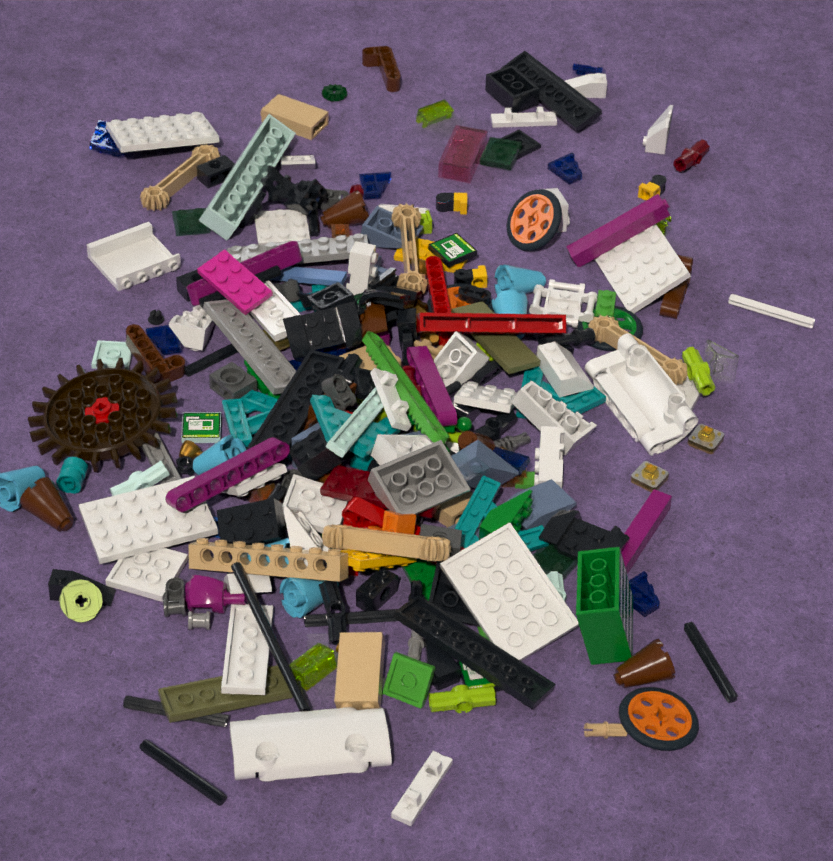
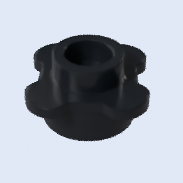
[176,456,195,476]

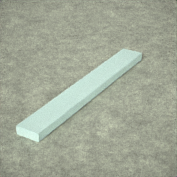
[326,387,384,458]

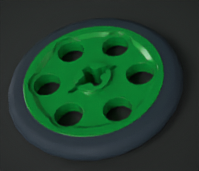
[575,306,643,351]

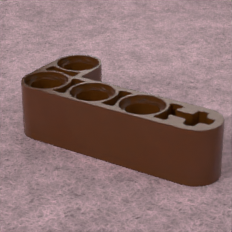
[362,46,401,92]
[659,255,693,319]
[126,324,185,384]

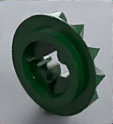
[322,83,347,101]

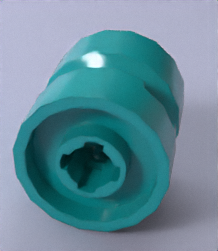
[56,457,88,494]

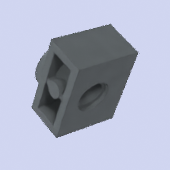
[209,362,257,400]

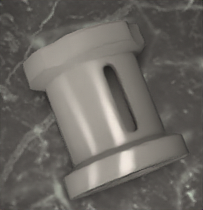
[188,611,210,630]

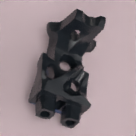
[260,165,327,215]

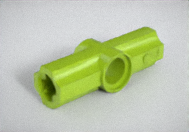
[682,347,715,396]
[428,685,496,713]

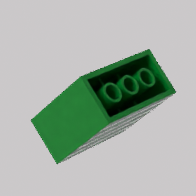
[576,547,633,665]

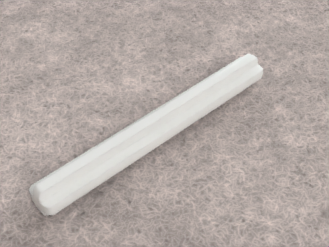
[728,294,815,329]

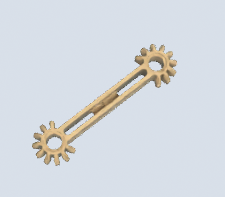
[140,144,220,211]
[391,203,428,298]
[589,315,688,386]
[322,524,451,561]

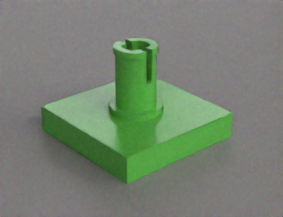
[382,652,436,709]

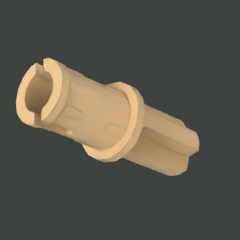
[584,721,628,739]

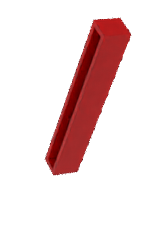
[417,312,566,335]

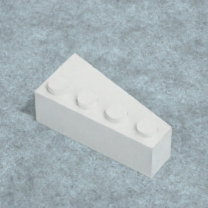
[511,381,597,455]

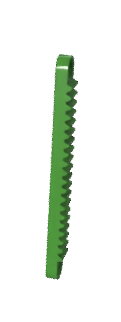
[362,331,449,445]

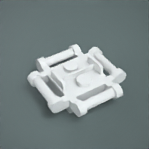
[529,279,598,328]

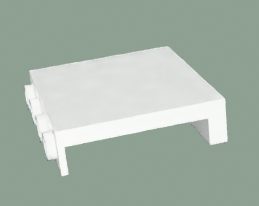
[87,222,181,291]

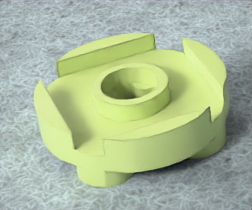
[59,580,103,622]

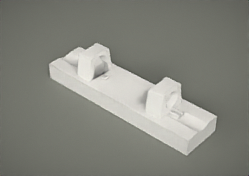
[491,107,557,128]
[370,368,411,431]
[391,751,453,826]

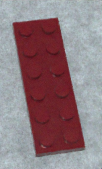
[320,465,440,518]

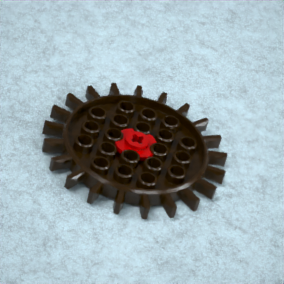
[28,358,178,472]

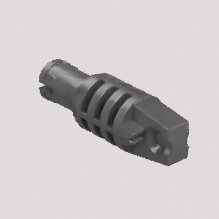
[493,432,530,457]

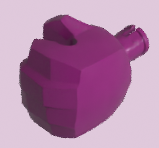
[185,575,246,614]

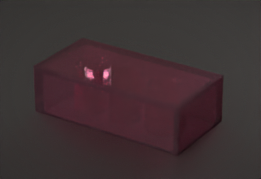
[438,125,488,183]

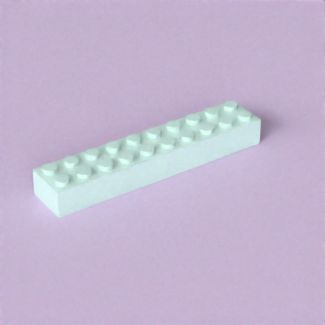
[199,114,296,240]

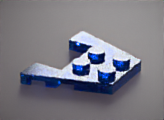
[90,120,132,157]

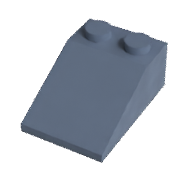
[361,206,424,248]
[451,440,519,488]
[504,479,577,531]

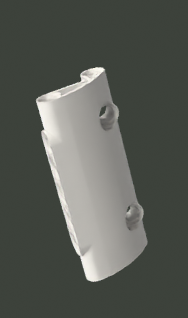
[585,333,698,456]
[230,707,392,782]

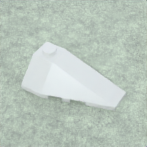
[565,73,607,98]
[643,105,673,154]
[169,305,215,351]

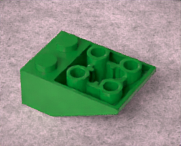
[479,489,533,540]

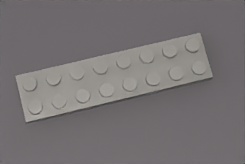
[228,233,368,264]
[203,299,296,394]

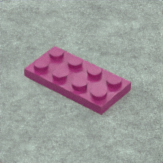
[197,249,273,315]

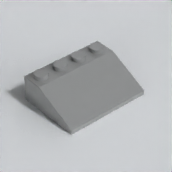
[368,440,471,515]

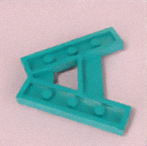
[516,366,606,419]
[222,390,278,447]
[310,395,401,459]
[454,475,549,551]

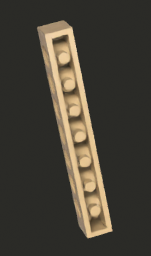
[189,538,348,582]

